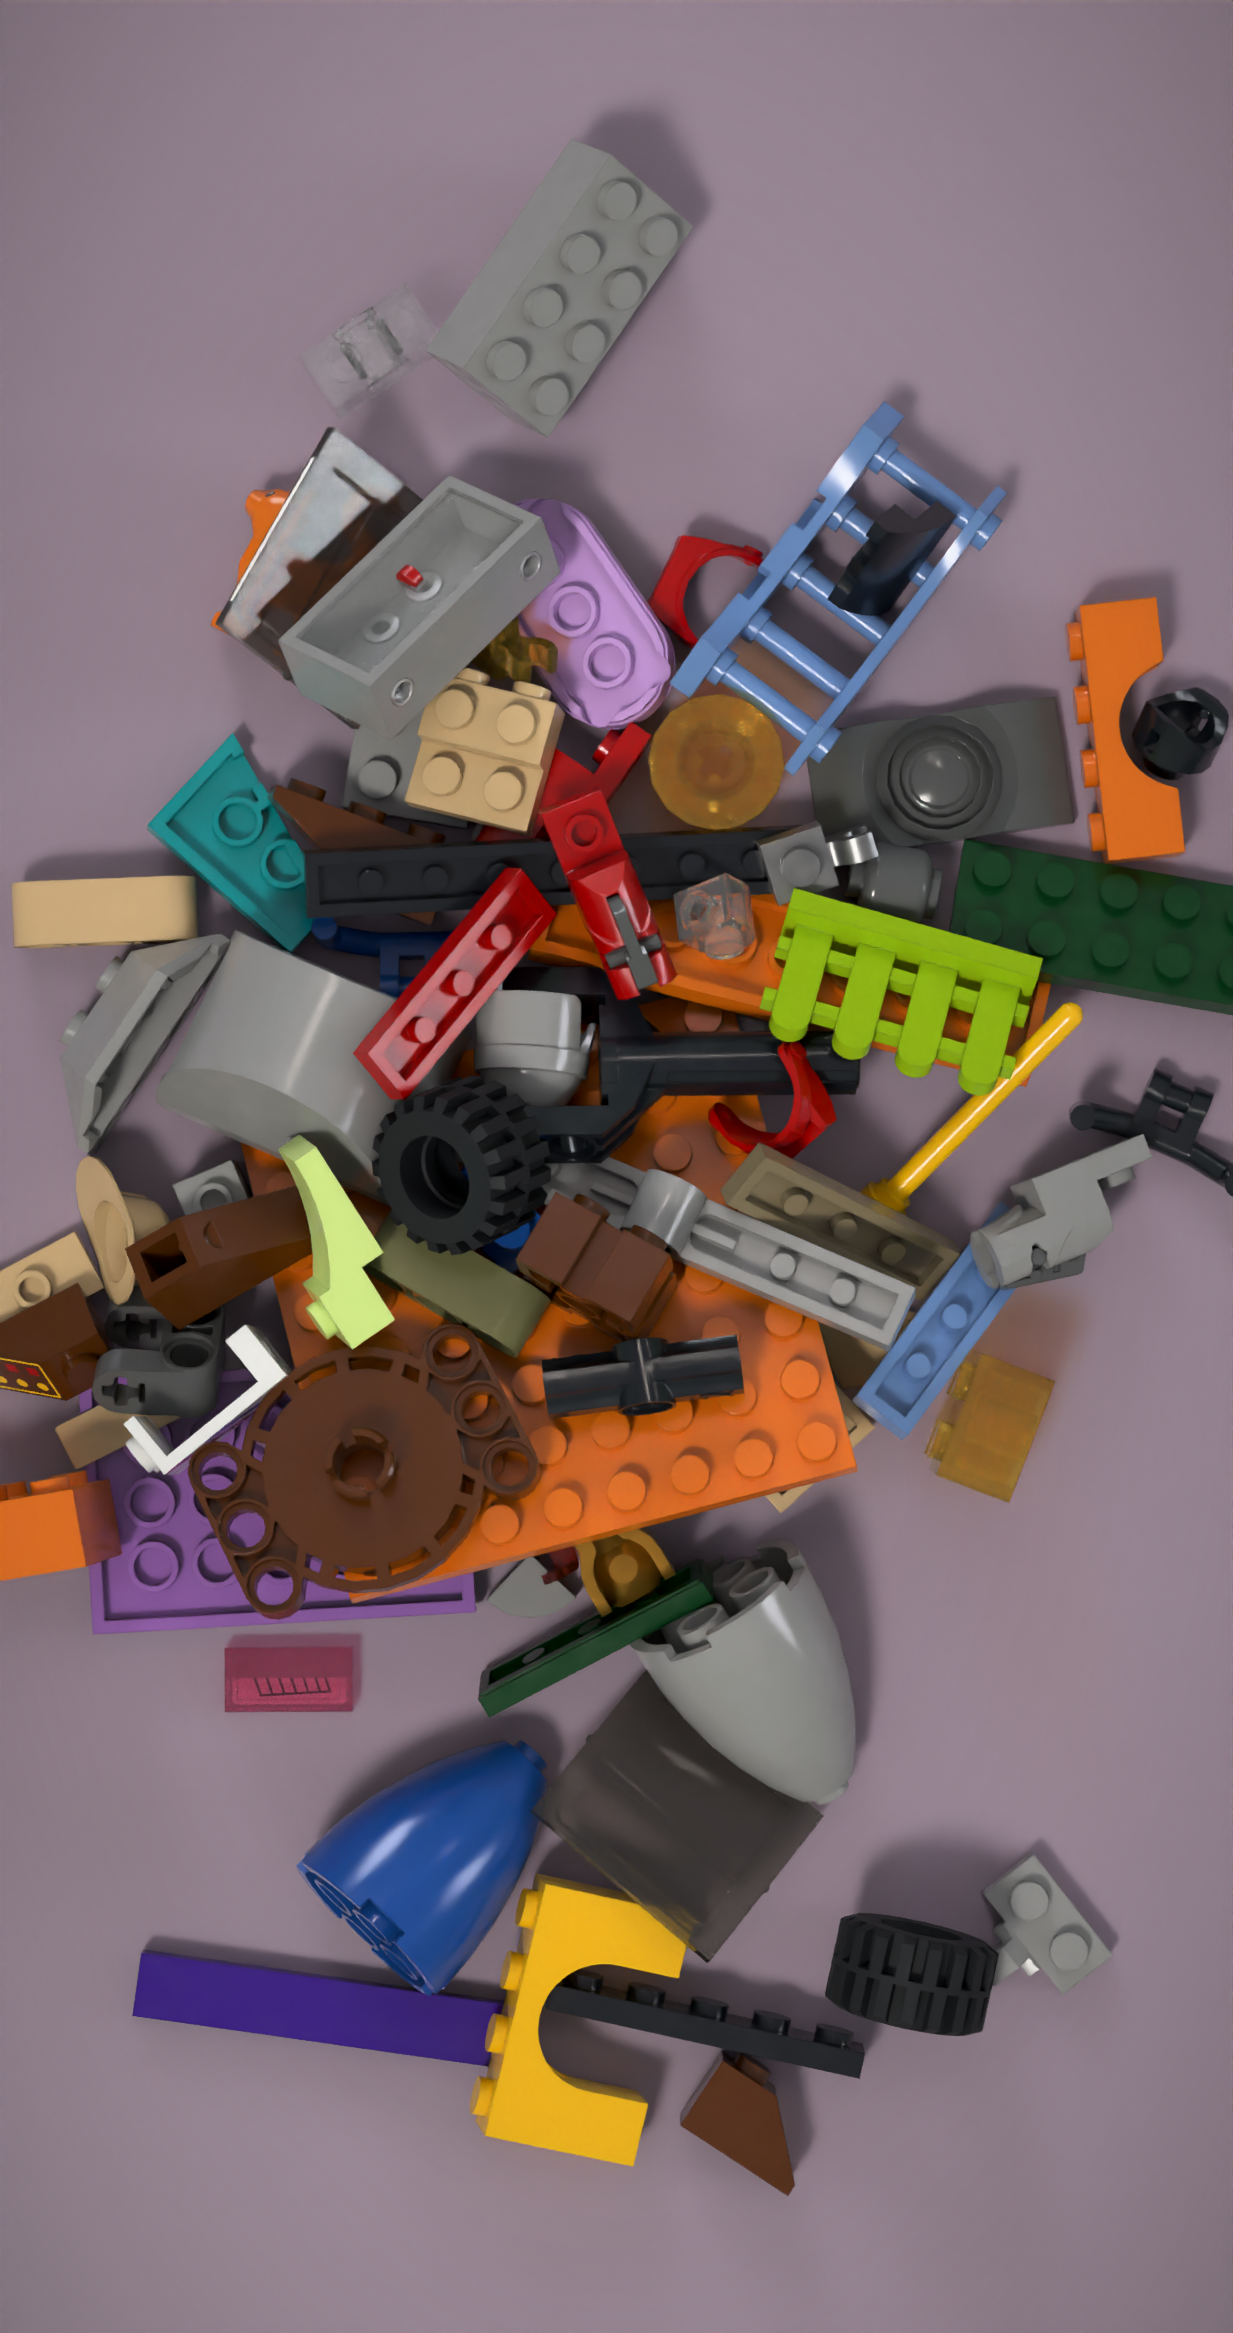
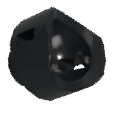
[1132,687,1229,780]

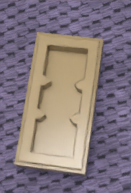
[0,1231,105,1323]

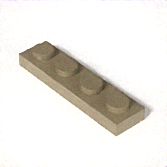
[720,1142,961,1301]

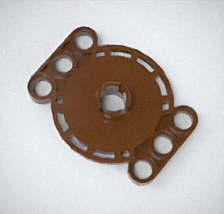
[188,1323,541,1620]

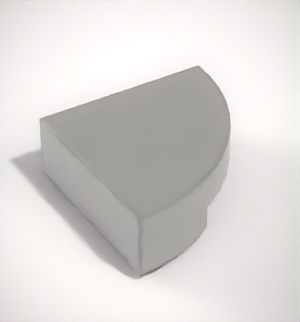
[486,1556,577,1618]

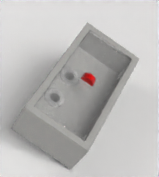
[278,475,561,740]

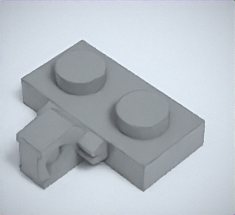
[982,1852,1113,1995]

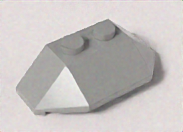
[60,934,230,1155]

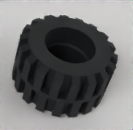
[372,1075,551,1255]
[825,1913,999,2036]

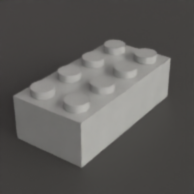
[425,139,693,438]

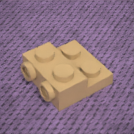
[405,667,565,836]

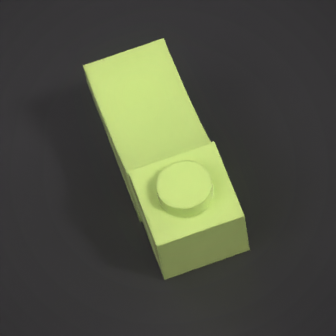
[278,1135,395,1350]

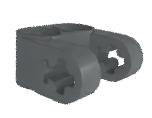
[92,1285,225,1418]

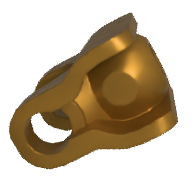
[575,1527,676,1617]

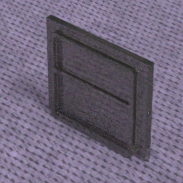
[215,427,423,729]
[530,1669,824,1963]

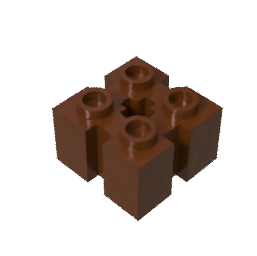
[516,1192,678,1342]

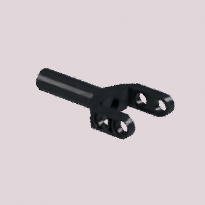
[496,967,860,1164]

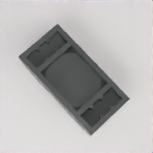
[806,697,1074,848]

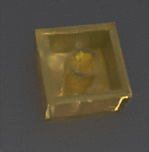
[923,1350,1056,1503]

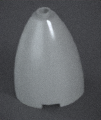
[630,1539,856,1805]

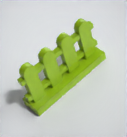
[759,888,1043,1096]

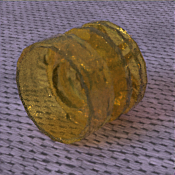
[647,694,785,830]

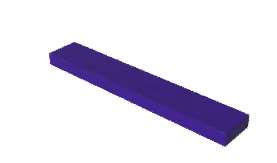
[132,1949,504,2067]

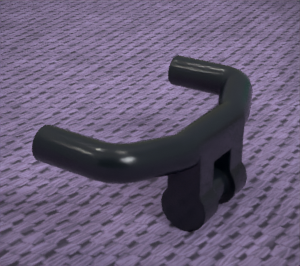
[1069,1068,1233,1196]

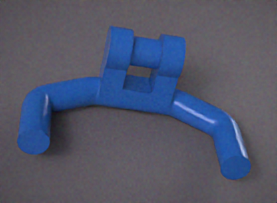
[311,917,455,998]

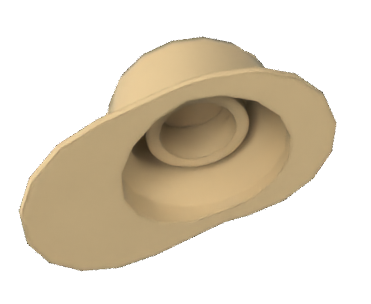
[76,1155,170,1305]

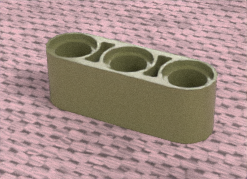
[362,1209,551,1358]

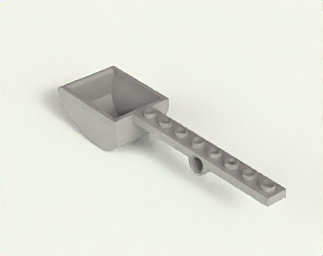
[156,930,916,1352]

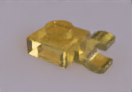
[471,616,558,683]

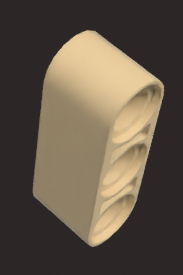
[11,876,198,948]

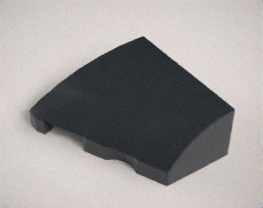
[828,501,957,616]

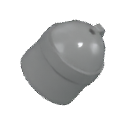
[474,990,596,1106]

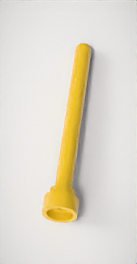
[860,1002,1083,1216]

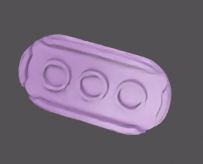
[506,498,675,730]

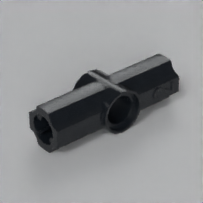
[542,1334,745,1419]

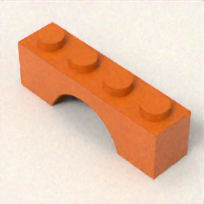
[1065,597,1185,864]

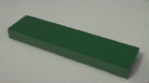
[478,1558,714,1717]

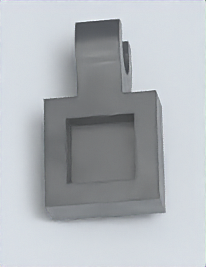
[756,821,879,906]

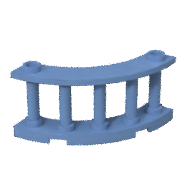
[669,401,1007,776]

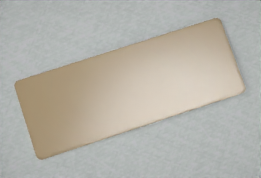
[55,1405,181,1470]

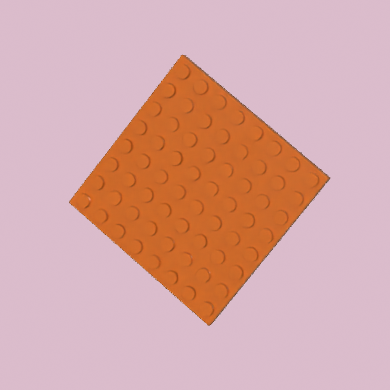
[240,997,858,1604]

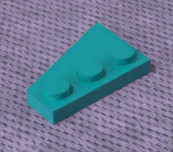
[147,733,315,954]

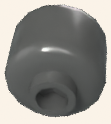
[845,842,942,924]

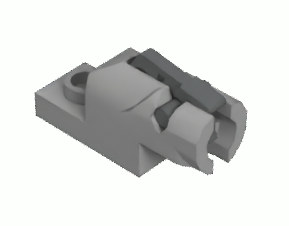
[970,1134,1153,1291]

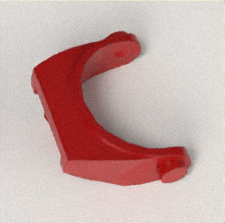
[647,535,764,649]
[708,1041,837,1159]

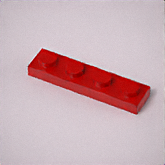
[353,868,557,1100]

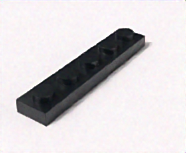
[545,1970,865,2079]

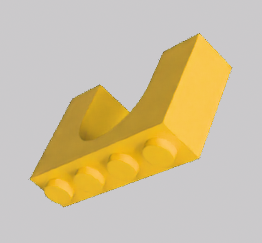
[470,1873,694,2167]

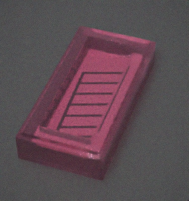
[224,1646,354,1712]

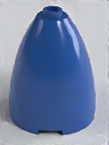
[296,1740,548,1996]

